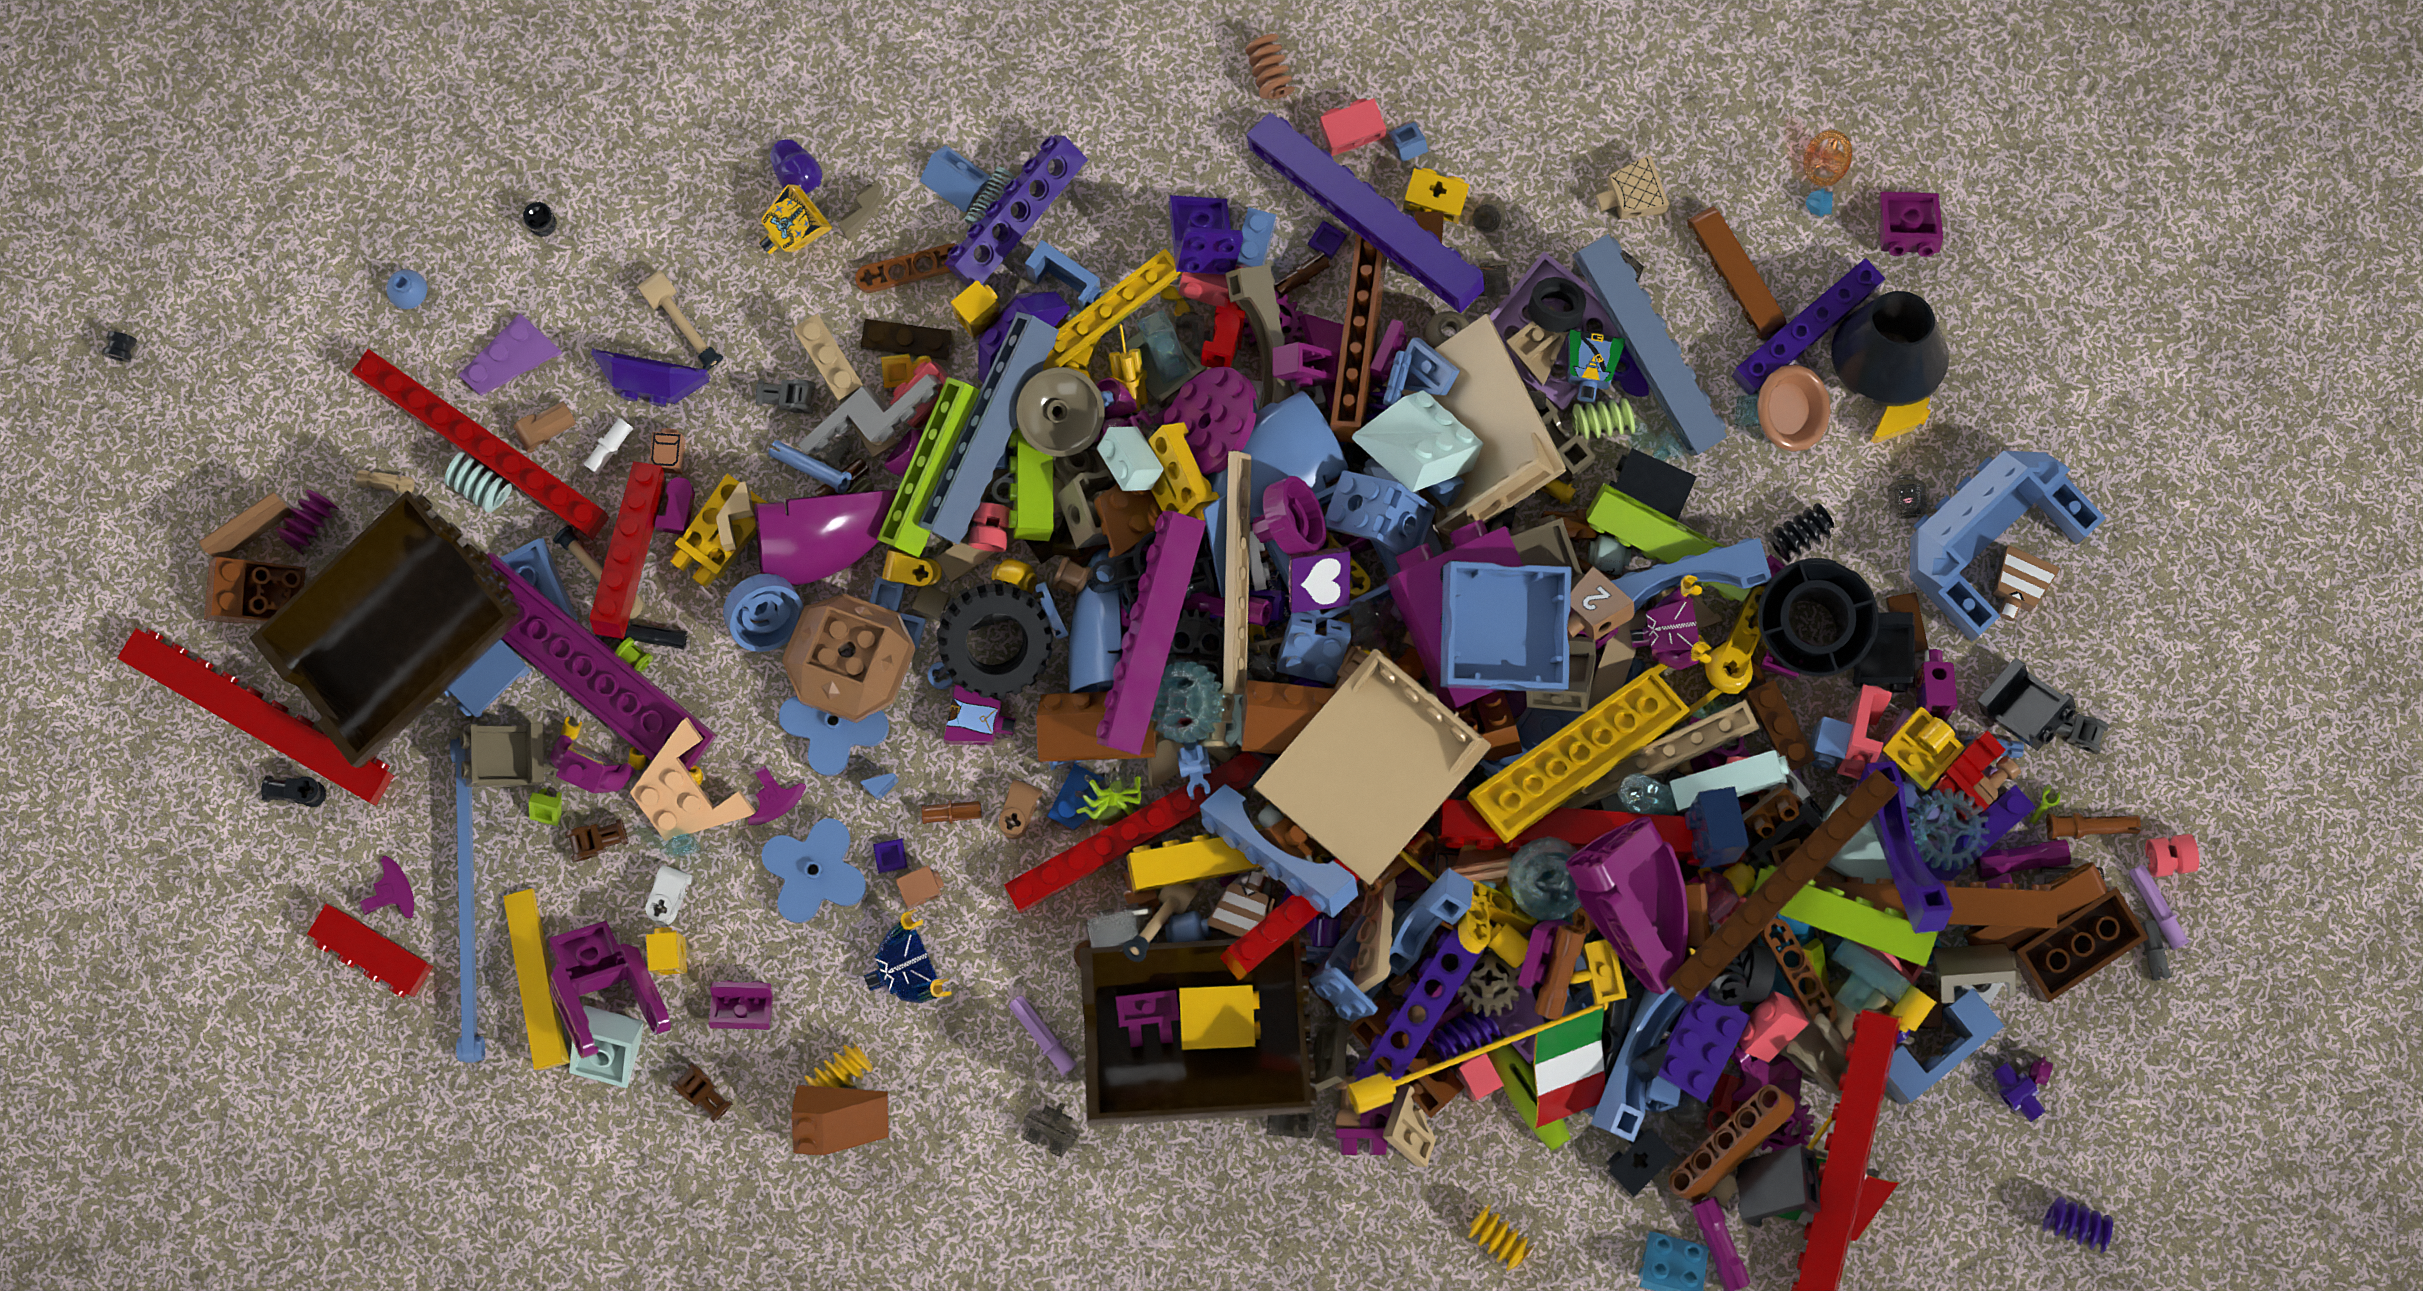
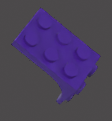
[1168,195,1243,275]
[1657,987,1751,1103]

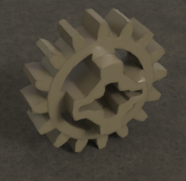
[1458,950,1523,1017]

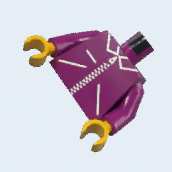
[1630,575,1711,670]

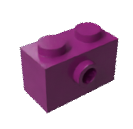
[1273,342,1339,387]

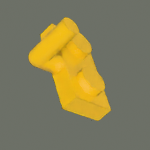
[1569,939,1627,1005]

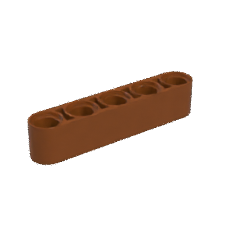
[1687,206,1787,339]
[1963,862,2108,949]
[1668,1085,1795,1203]

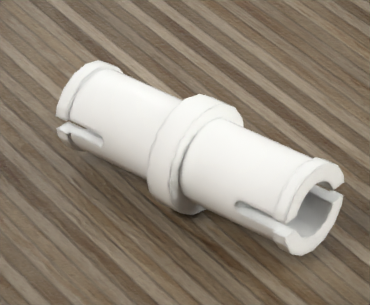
[583,417,634,475]

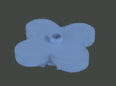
[779,696,889,777]
[762,818,867,924]

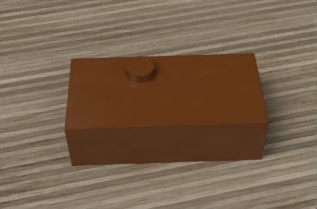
[2008,886,2149,1003]

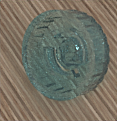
[1507,837,1581,920]
[1831,938,1911,1013]

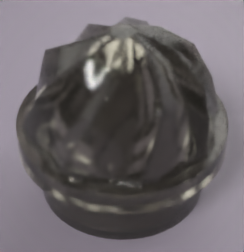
[1473,204,1501,232]

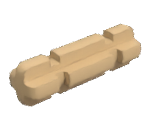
[356,470,415,493]

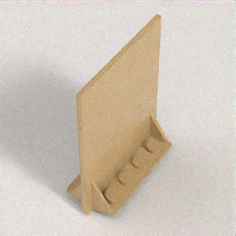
[1372,314,1566,544]
[1253,649,1491,886]

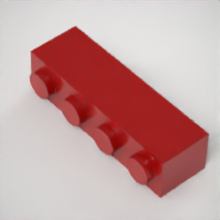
[307,903,434,999]

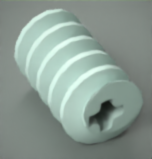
[444,451,512,513]

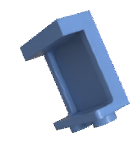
[1025,240,1102,312]
[444,639,531,719]

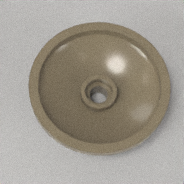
[1016,367,1104,457]

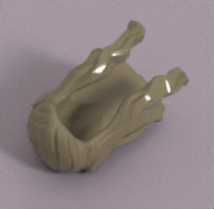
[1779,1004,1849,1097]

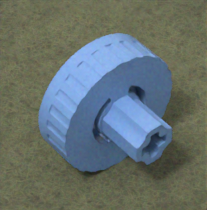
[723,573,804,652]

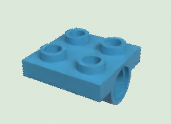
[1638,1231,1709,1291]

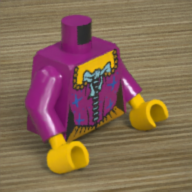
[550,717,647,793]

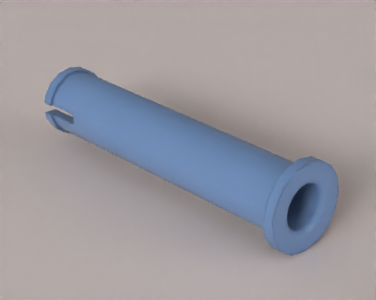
[769,440,852,494]

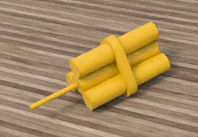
[1109,324,1148,412]

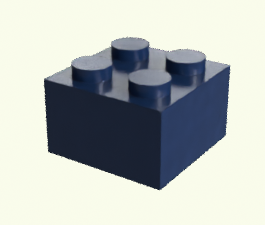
[1685,786,1749,868]

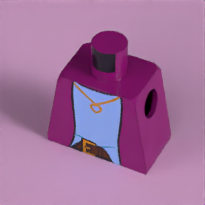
[944,685,1016,746]

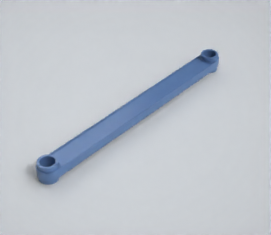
[450,737,485,1063]

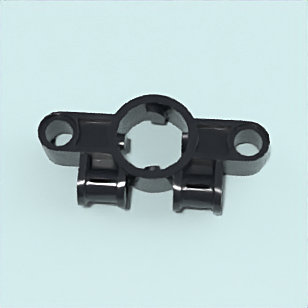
[1086,532,1214,614]

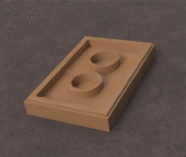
[199,492,292,558]

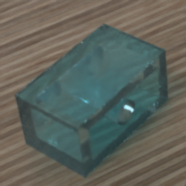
[1136,309,1190,384]

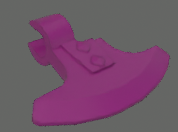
[748,765,806,825]
[359,856,414,919]
[1730,1046,1789,1101]

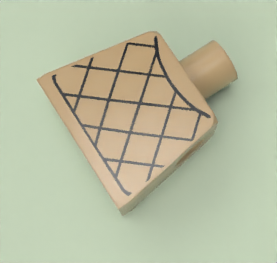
[1595,154,1669,220]

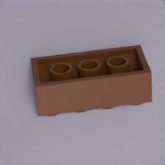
[1241,680,1339,755]
[1036,691,1164,762]

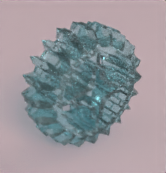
[1150,662,1226,743]
[1908,788,1990,871]

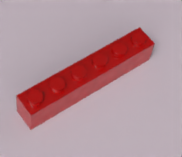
[589,461,666,639]

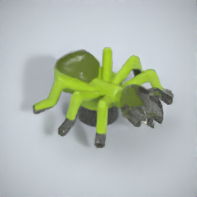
[1075,766,1146,826]

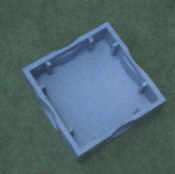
[1440,561,1571,692]

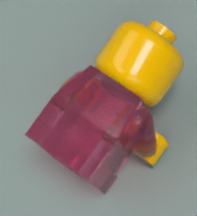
[1698,862,1756,923]

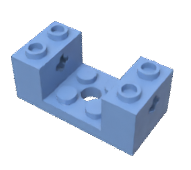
[1886,988,2004,1105]

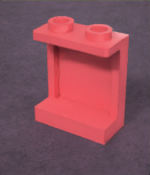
[1836,684,1892,780]

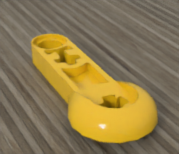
[1705,586,1765,694]

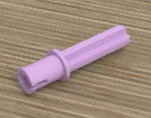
[2129,865,2190,951]
[1009,995,1077,1076]

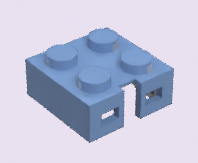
[1276,612,1351,685]

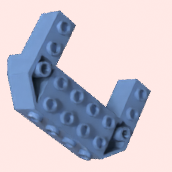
[1910,451,2106,642]

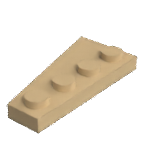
[1350,879,1397,993]

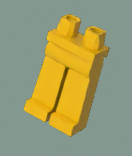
[1147,422,1220,533]
[670,473,768,588]

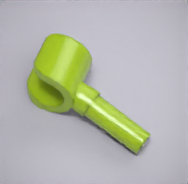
[2029,784,2060,825]

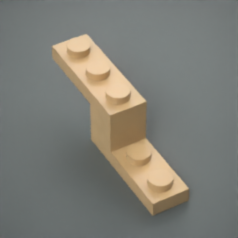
[792,313,898,459]

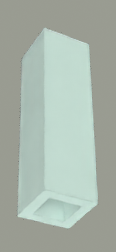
[1670,750,1790,813]

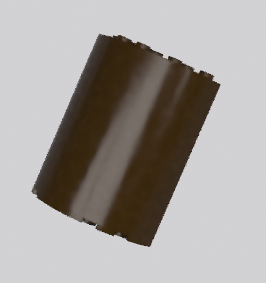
[249,490,524,768]
[1080,935,1318,1127]

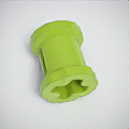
[615,637,653,673]

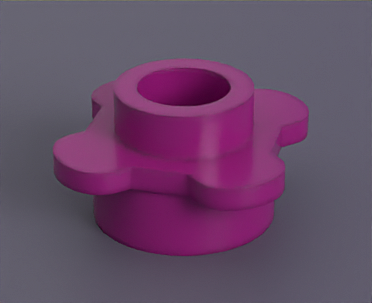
[2028,1056,2053,1086]

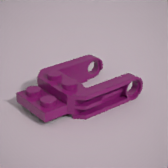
[549,920,671,1059]

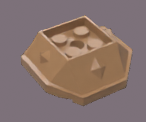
[782,594,916,723]

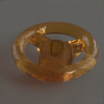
[1803,130,1853,187]

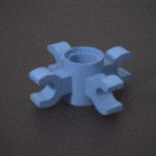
[1177,725,1211,800]

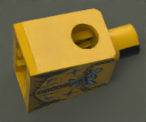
[759,184,833,254]

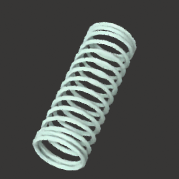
[964,167,1015,225]

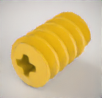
[804,1041,873,1088]
[1468,1204,1535,1272]

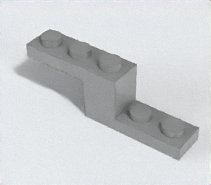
[798,374,943,454]

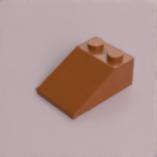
[791,1085,889,1156]

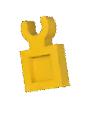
[880,354,932,388]

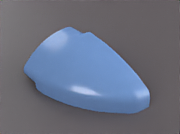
[1204,391,1348,533]
[1068,548,1123,693]

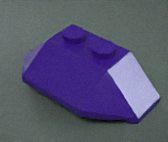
[978,291,1071,384]
[591,348,710,407]

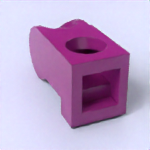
[655,477,695,535]

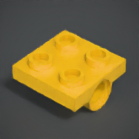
[1881,706,1966,792]

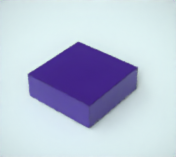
[1307,220,1347,260]
[873,838,908,874]

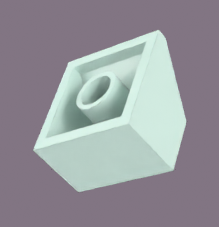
[569,1005,643,1088]

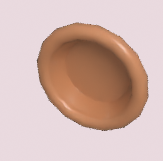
[1757,364,1831,452]

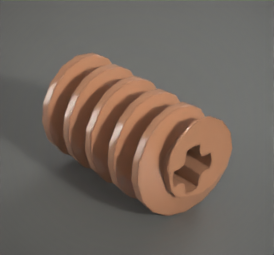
[1245,33,1295,100]

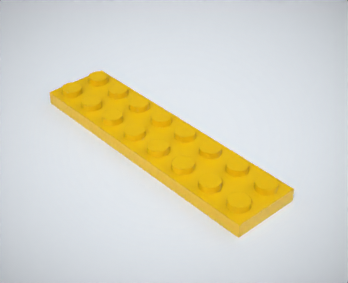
[1467,667,1691,843]

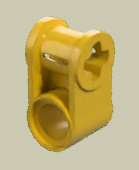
[882,549,942,587]

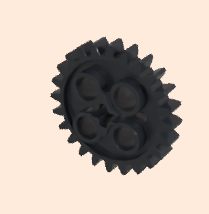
[1158,609,1225,706]

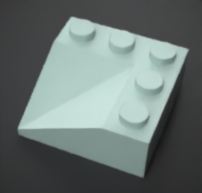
[1352,390,1484,492]

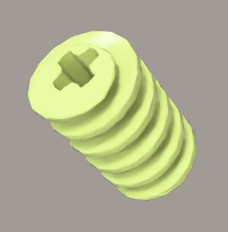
[1571,397,1635,440]

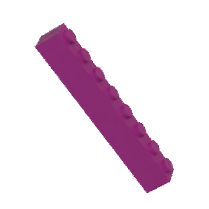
[1096,511,1206,756]

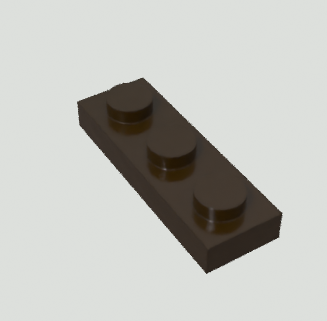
[860,319,952,360]

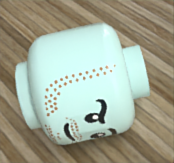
[1587,535,1631,575]

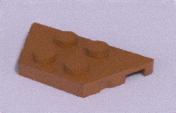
[1094,484,1163,558]

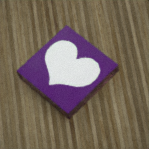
[1289,547,1350,613]

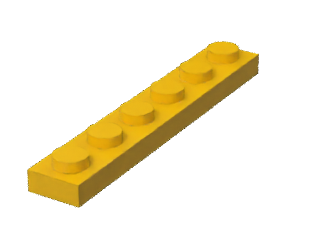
[1043,248,1183,370]

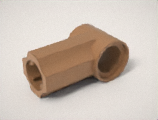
[513,401,577,453]

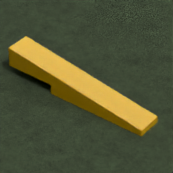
[503,888,570,1071]

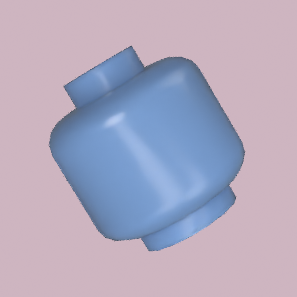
[1165,911,1211,943]

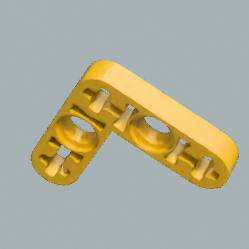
[1458,880,1538,954]

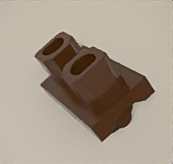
[1742,782,1803,840]

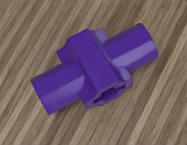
[1991,1062,2046,1122]

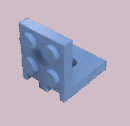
[1324,470,1436,555]

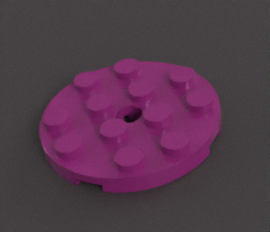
[1164,367,1257,477]

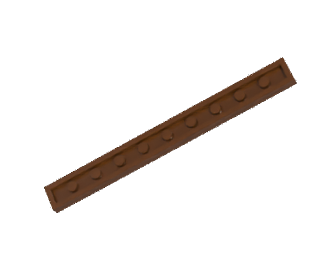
[1667,768,1899,1004]

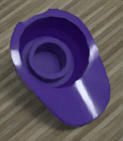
[770,139,822,194]

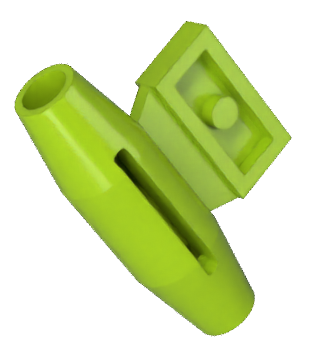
[1485,1036,1571,1151]

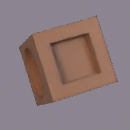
[895,865,944,910]

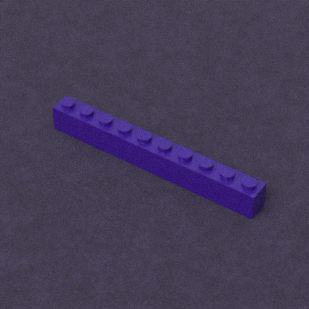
[1246,112,1484,314]

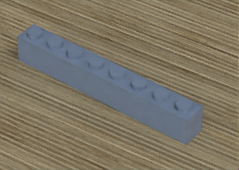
[1572,234,1727,456]
[917,312,1059,545]

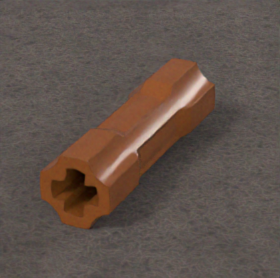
[1534,924,1586,1020]

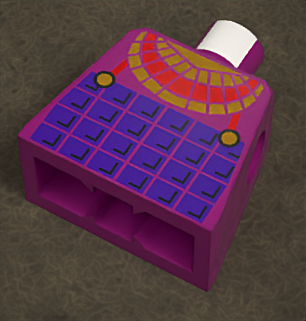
[1916,649,1957,723]

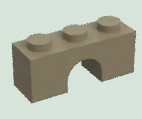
[1530,389,1596,482]

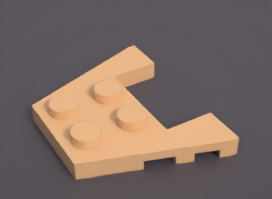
[630,717,756,841]

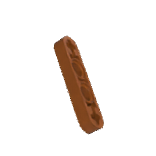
[855,243,957,293]
[1760,919,1837,1026]

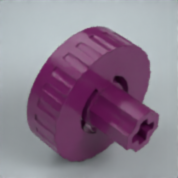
[1252,476,1326,558]

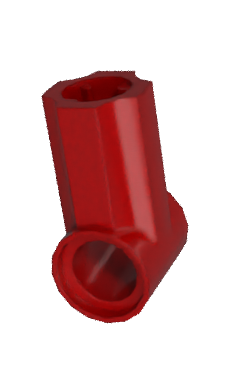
[1704,1073,1743,1134]

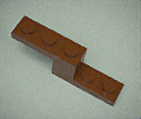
[1713,640,1816,772]

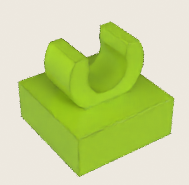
[529,788,562,827]

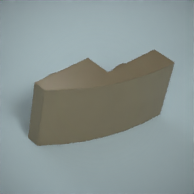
[838,182,884,240]

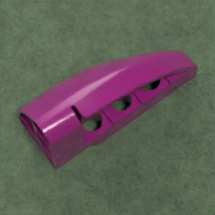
[754,489,898,586]
[1565,817,1688,995]

